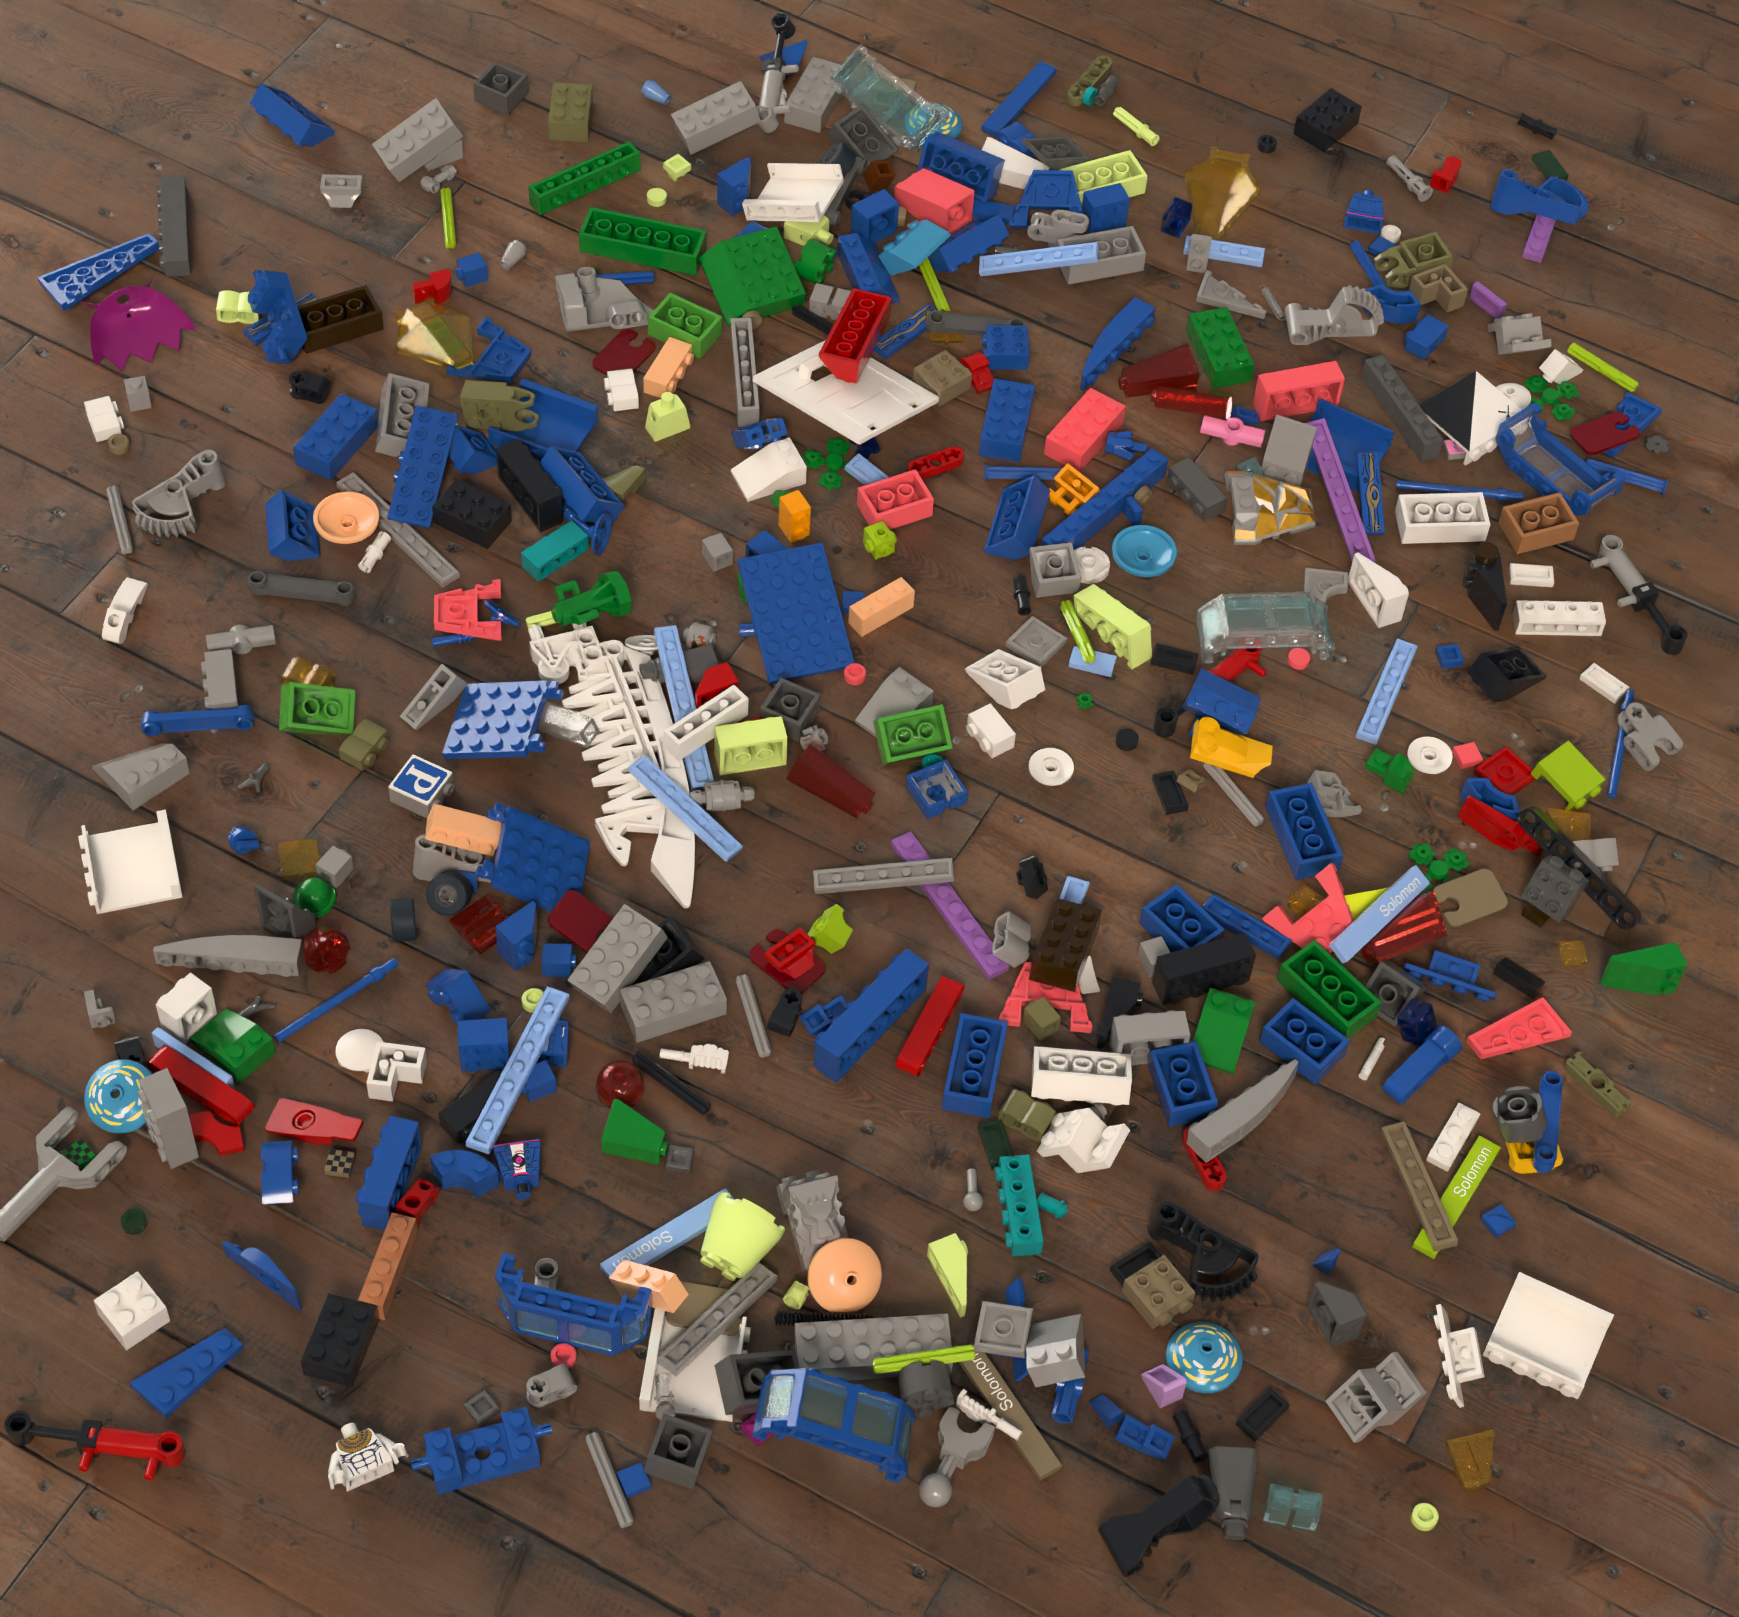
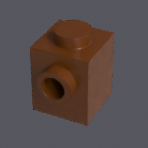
[863,160,896,191]

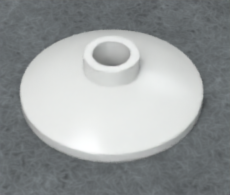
[1496,383,1531,410]
[625,635,658,656]
[1407,737,1453,774]
[1029,748,1074,786]

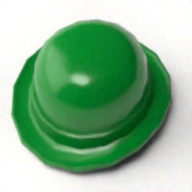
[293,877,336,918]

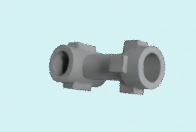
[421,165,457,193]

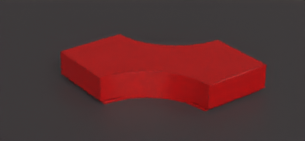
[189,1110,244,1156]

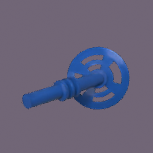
[562,498,611,556]
[431,599,522,647]

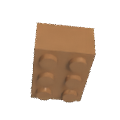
[1498,493,1579,554]

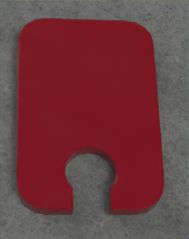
[592,329,656,375]
[1570,412,1640,455]
[548,890,613,953]
[749,929,826,994]

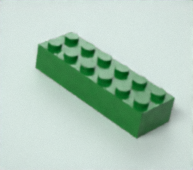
[579,207,707,276]

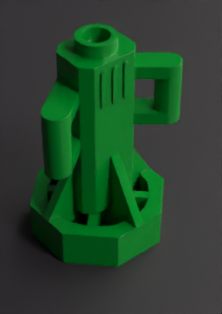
[551,571,632,626]

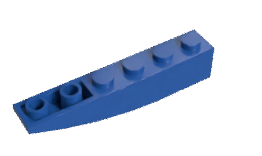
[1080,297,1155,391]

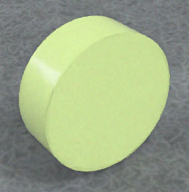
[647,188,667,207]
[522,988,544,1013]
[1411,1503,1439,1531]

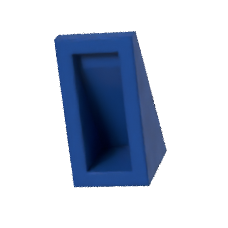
[1228,405,1259,424]
[1312,1248,1341,1276]
[1089,1394,1123,1428]

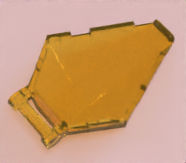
[1184,146,1261,241]
[394,297,474,369]

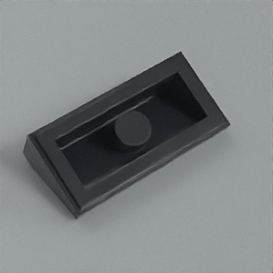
[1493,957,1545,999]

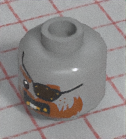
[682,622,717,650]

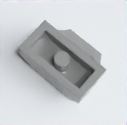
[320,174,363,208]

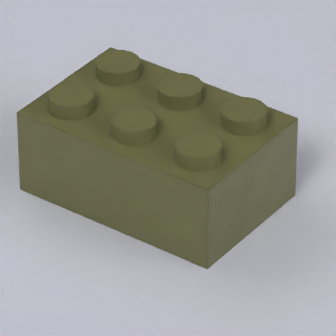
[548,82,593,142]

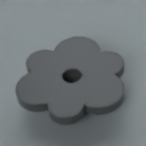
[1645,435,1669,454]

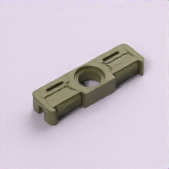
[1564,1052,1632,1117]

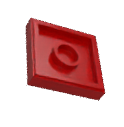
[1473,746,1536,795]

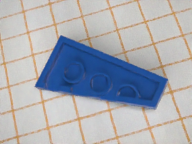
[1602,392,1662,458]
[129,1328,244,1419]

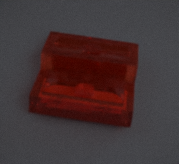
[449,895,509,954]

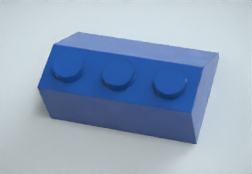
[265,490,320,561]
[1182,668,1261,736]

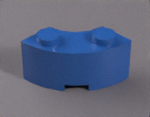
[1361,283,1421,324]
[1460,778,1520,822]
[261,1140,299,1204]
[430,1150,499,1197]

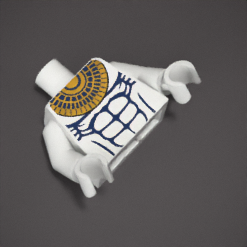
[328,1423,409,1491]

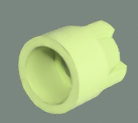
[783,1281,809,1310]

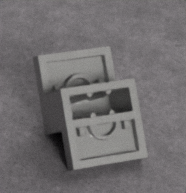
[1487,313,1552,355]
[1326,1352,1427,1443]

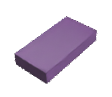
[1469,281,1507,319]

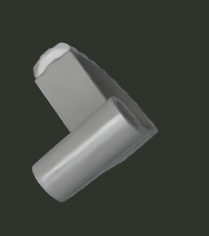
[1284,285,1384,345]
[132,450,226,538]
[413,834,497,883]

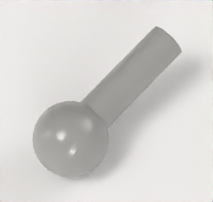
[963,1169,983,1212]

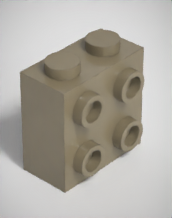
[913,350,972,407]
[1122,1255,1195,1329]

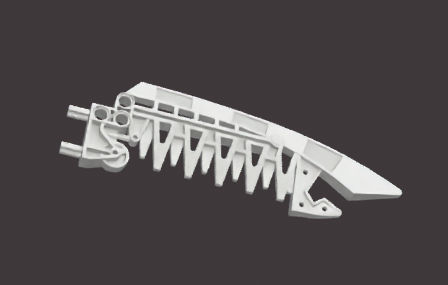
[528,623,695,908]

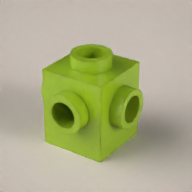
[863,521,897,560]

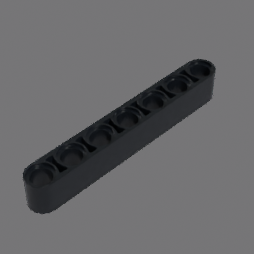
[1518,806,1642,930]

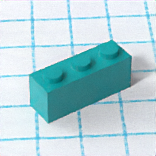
[521,520,589,582]

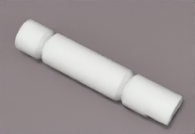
[1358,1037,1385,1080]

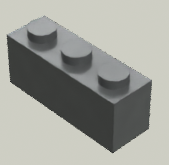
[1167,457,1227,522]

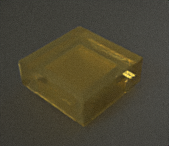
[1558,941,1588,966]

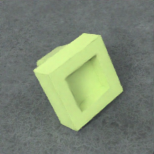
[663,154,691,181]

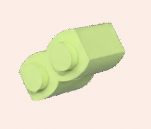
[216,290,260,324]

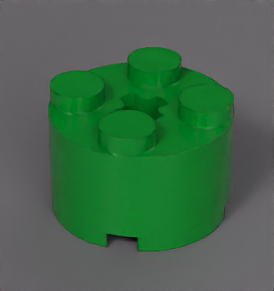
[795,239,837,285]

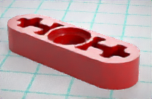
[907,447,964,479]
[1182,1126,1227,1191]

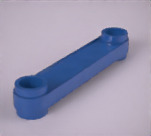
[141,705,254,736]
[1532,1071,1563,1173]

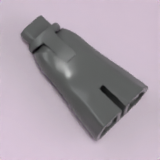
[639,644,719,683]
[1208,1446,1259,1540]

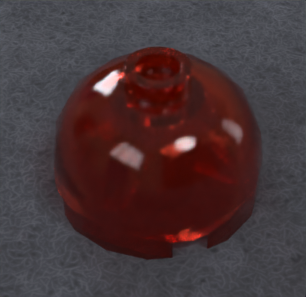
[596,1060,645,1109]

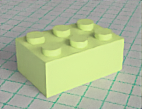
[714,716,787,775]

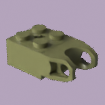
[1374,232,1453,288]
[460,380,540,432]

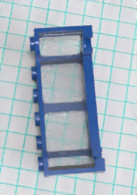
[1496,403,1626,515]

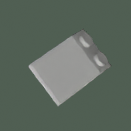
[1260,415,1317,486]
[855,667,934,737]
[1026,1314,1085,1387]

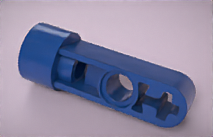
[1382,1025,1462,1105]

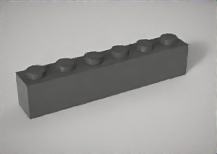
[157,175,191,277]
[1361,354,1443,462]

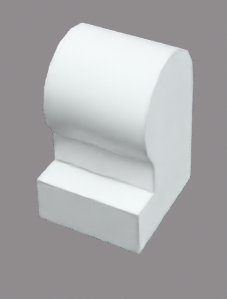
[102,608,134,644]

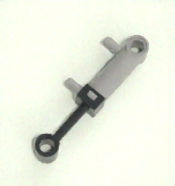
[757,12,799,133]
[1590,535,1688,655]

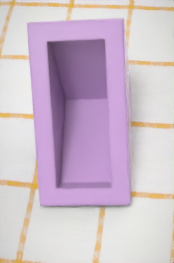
[1141,1364,1187,1408]

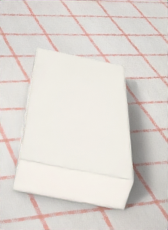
[1509,563,1554,587]
[1580,663,1629,704]

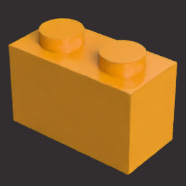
[779,490,811,543]

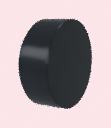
[1257,135,1277,153]
[1115,729,1139,751]

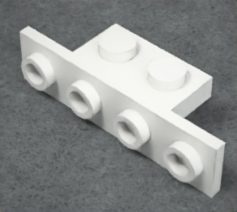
[1434,1304,1485,1408]

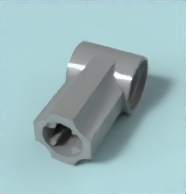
[534,1258,559,1290]

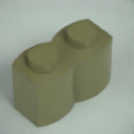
[339,719,390,771]
[997,1090,1056,1142]

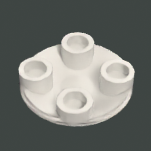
[336,1029,383,1072]

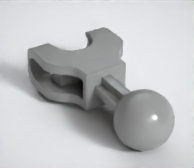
[919,1406,995,1508]

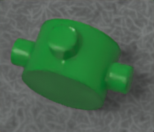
[1075,693,1094,709]

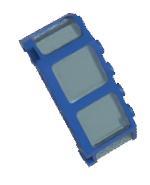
[495,1253,652,1356]
[752,1368,916,1483]

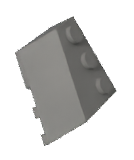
[92,743,190,810]

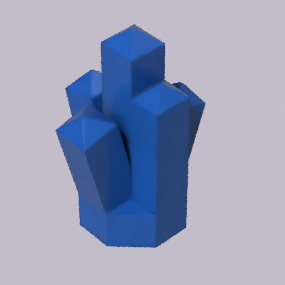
[1105,431,1149,462]

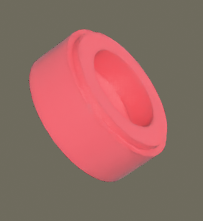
[1287,648,1310,670]
[844,663,866,685]
[551,1343,577,1369]

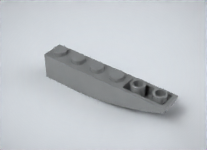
[153,935,304,977]
[1186,1059,1298,1163]

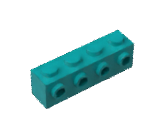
[994,1155,1043,1256]

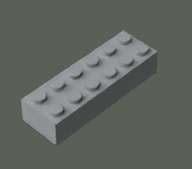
[794,1314,953,1381]

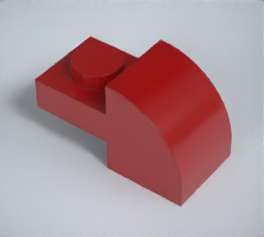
[412,269,452,304]
[958,352,994,394]

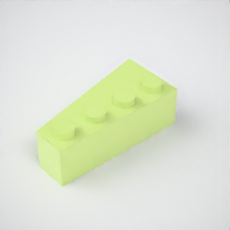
[1074,584,1152,669]

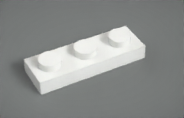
[1426,1103,1480,1172]

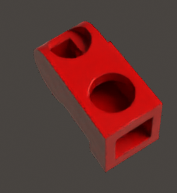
[1430,156,1462,193]
[396,1178,440,1226]

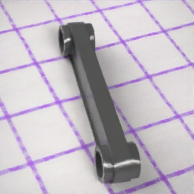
[824,156,868,227]
[926,310,1025,336]
[248,571,355,606]

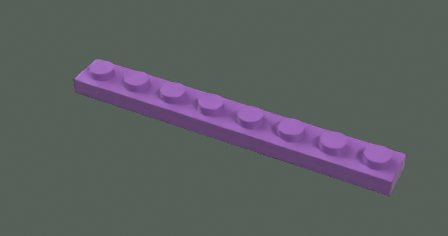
[1305,418,1376,563]
[891,831,1009,981]

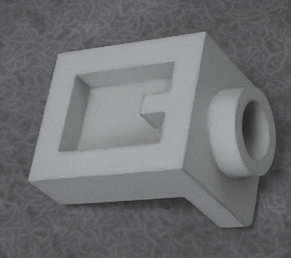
[84,990,115,1029]

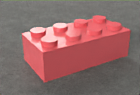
[1253,361,1345,421]
[1044,388,1126,472]

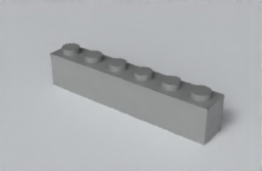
[730,318,759,427]

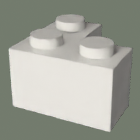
[366,1042,427,1101]

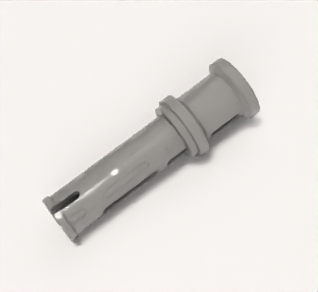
[1386,155,1433,202]

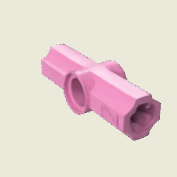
[1200,415,1266,448]

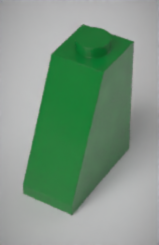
[601,1099,669,1165]

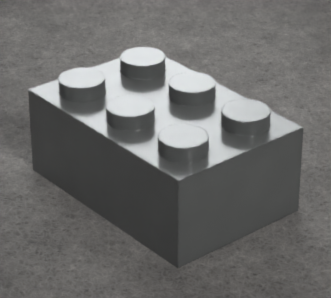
[714,1350,807,1415]

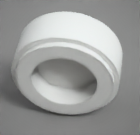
[1380,225,1401,243]

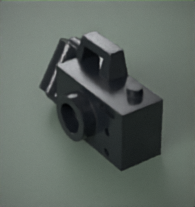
[1016,855,1048,899]

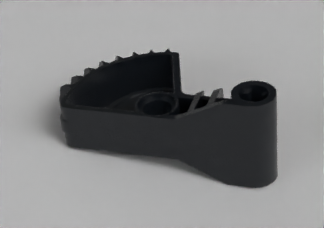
[1147,1202,1259,1302]
[1098,1475,1220,1577]

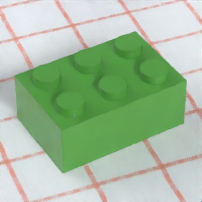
[648,293,722,359]
[873,704,953,765]

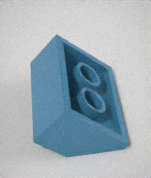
[878,219,951,276]

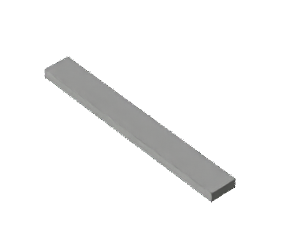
[336,472,460,588]

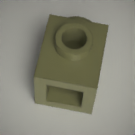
[1023,997,1061,1041]

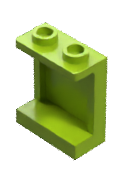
[1531,740,1606,812]

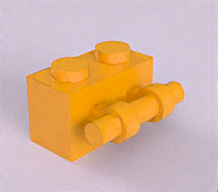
[1049,463,1100,516]

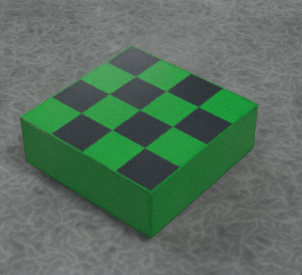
[60,1138,96,1170]

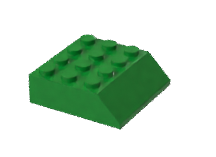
[699,226,806,327]

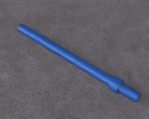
[1395,480,1523,502]
[1607,690,1635,799]
[273,958,399,1043]

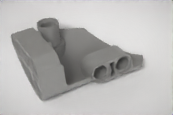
[555,267,654,332]

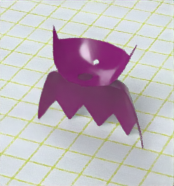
[79,274,196,371]

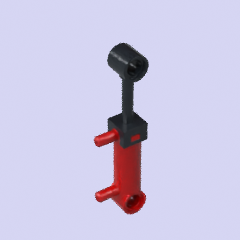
[1153,637,1267,738]
[4,1411,185,1481]

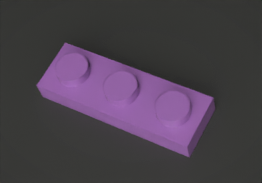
[1522,214,1556,263]

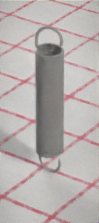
[1260,285,1286,321]

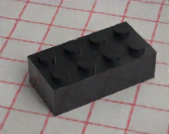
[496,439,564,533]
[1152,933,1256,1005]

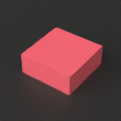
[1452,742,1483,769]

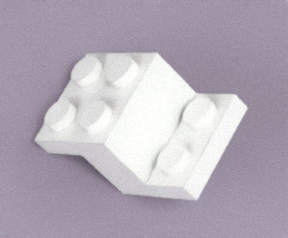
[1037,1108,1130,1173]

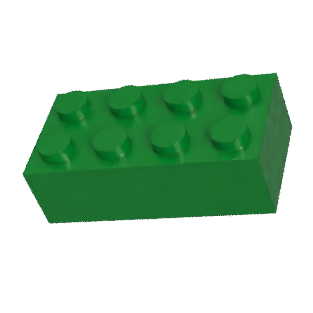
[1186,307,1254,389]
[1277,940,1382,1039]

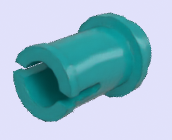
[1037,1192,1069,1219]

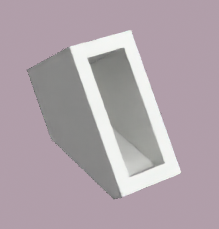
[1539,349,1583,384]

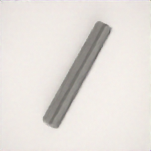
[106,486,133,555]
[1203,763,1264,827]
[736,974,771,1058]
[586,1432,634,1528]

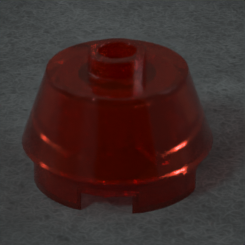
[303,926,351,974]

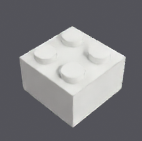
[156,973,217,1044]
[94,1271,170,1351]

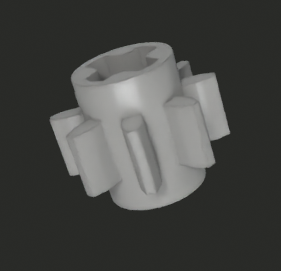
[800,725,828,755]

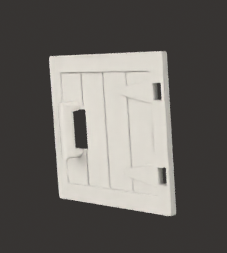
[753,340,939,444]

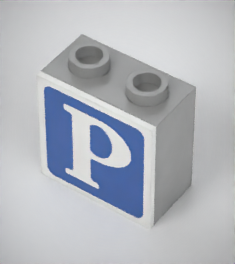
[388,755,455,818]

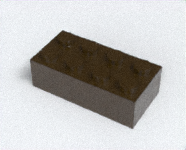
[297,285,384,354]
[1029,898,1102,992]

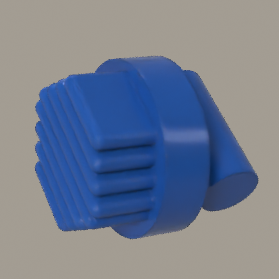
[227,826,259,854]

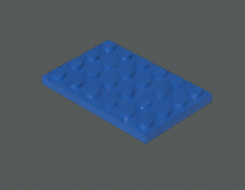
[737,542,854,685]

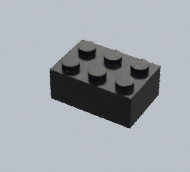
[1293,88,1362,152]
[432,479,512,549]
[300,1293,379,1388]

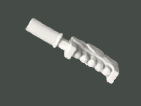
[660,1044,729,1074]
[956,1389,1023,1441]

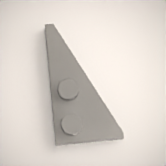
[1196,270,1266,319]

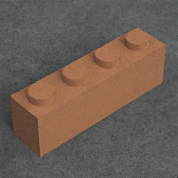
[358,1213,418,1320]

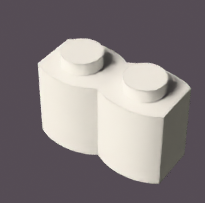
[604,369,639,411]
[84,396,124,442]

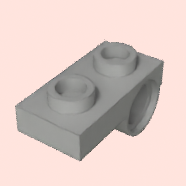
[1186,234,1212,273]

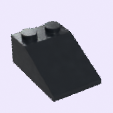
[1463,552,1507,631]
[1467,646,1547,703]
[633,915,705,985]

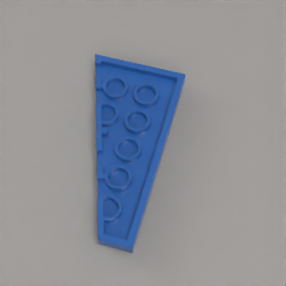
[37,233,159,312]

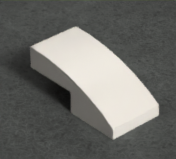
[109,577,148,614]

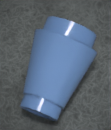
[641,80,671,105]

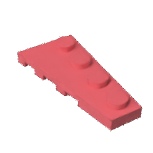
[1466,997,1572,1060]

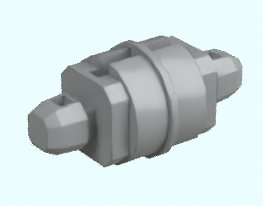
[690,780,755,812]

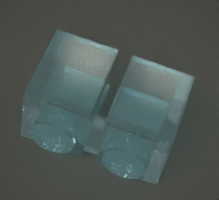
[1263,1484,1323,1531]

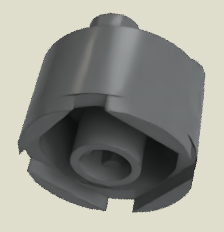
[1493,1086,1547,1143]
[898,1361,954,1417]

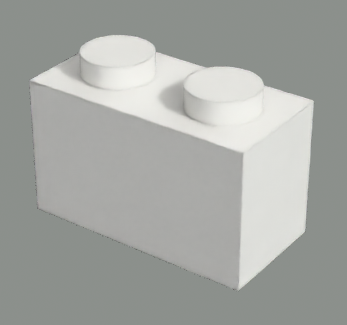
[966,703,1016,758]

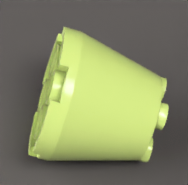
[700,1192,785,1281]

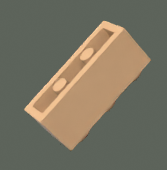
[643,337,694,398]
[848,577,915,637]
[425,804,501,856]
[609,1260,689,1313]

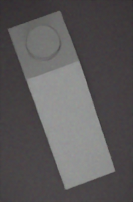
[400,664,468,730]

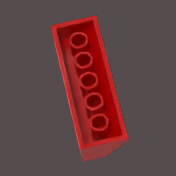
[818,288,892,384]

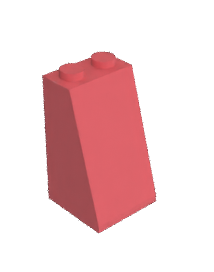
[894,168,975,234]

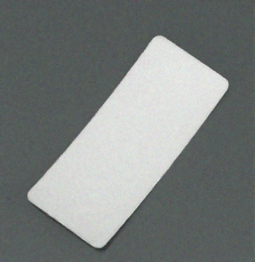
[1078,956,1100,994]

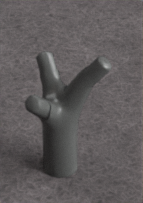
[238,763,270,793]
[238,995,276,1019]

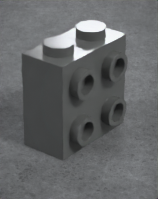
[1521,855,1589,923]

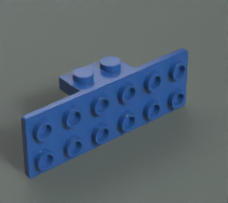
[388,405,458,528]

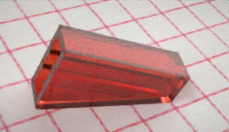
[1118,344,1199,398]
[1151,384,1233,418]
[786,744,876,818]
[1361,892,1448,963]

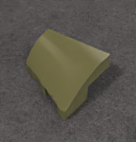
[603,466,646,501]

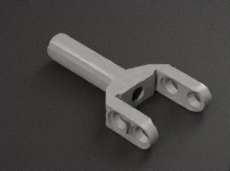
[0,1106,127,1242]

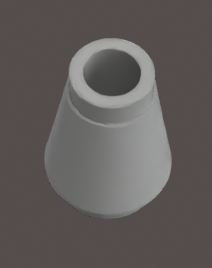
[500,240,527,270]

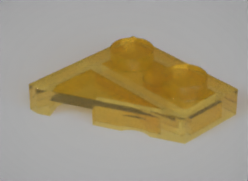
[1545,808,1591,852]
[1445,1430,1495,1492]

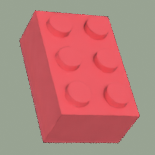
[857,469,934,530]

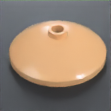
[313,492,379,544]
[808,1238,882,1314]

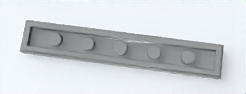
[813,858,954,894]
[657,1262,778,1377]

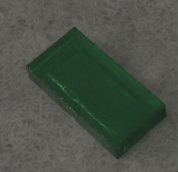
[1531,150,1569,181]
[977,1120,1014,1170]

